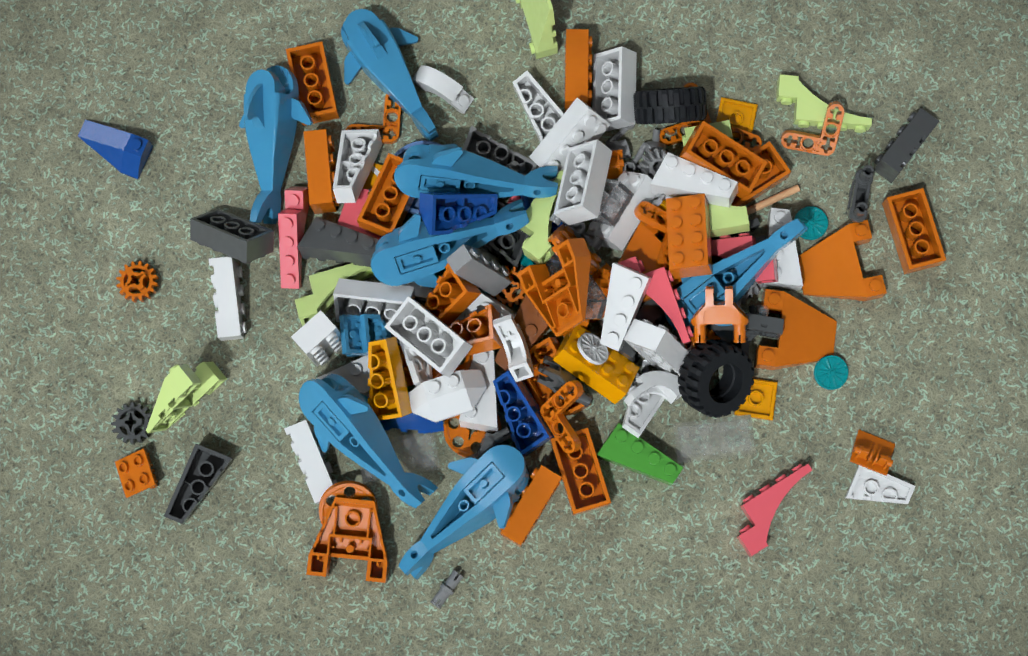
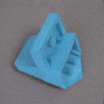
[339,314,392,357]

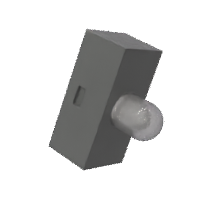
[746,305,784,338]

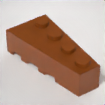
[494,295,550,371]

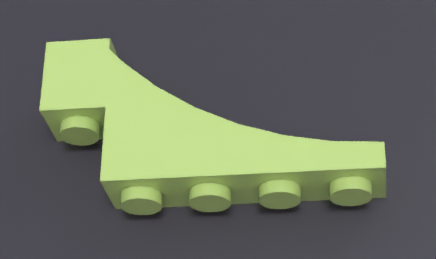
[776,74,872,133]
[521,170,564,265]
[295,263,374,326]

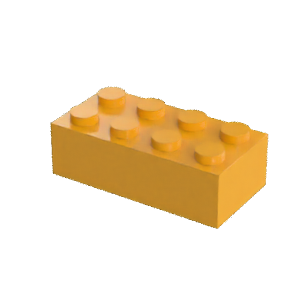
[552,324,640,404]

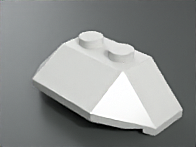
[408,370,487,423]

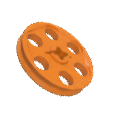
[443,414,502,458]
[319,481,378,525]

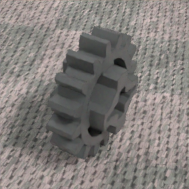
[111,402,152,445]

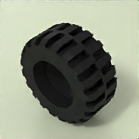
[633,86,707,124]
[678,339,754,418]

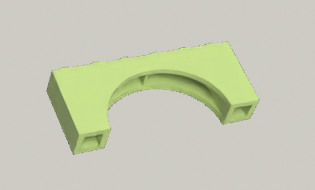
[682,120,750,238]

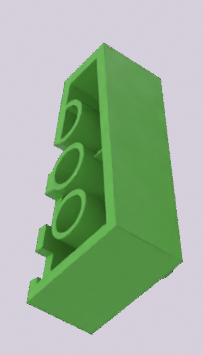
[597,423,684,486]

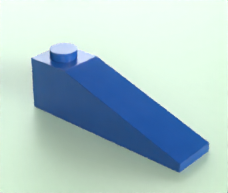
[78,119,153,179]
[419,192,498,235]
[380,413,444,434]

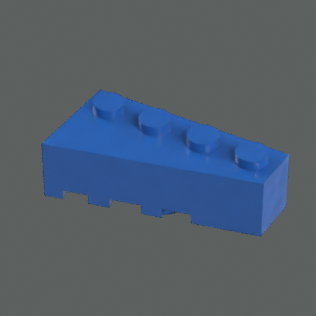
[493,370,554,456]

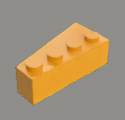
[368,336,412,420]

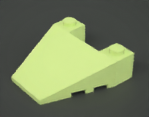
[515,0,558,59]
[146,362,227,433]

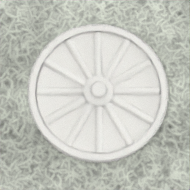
[577,333,609,365]

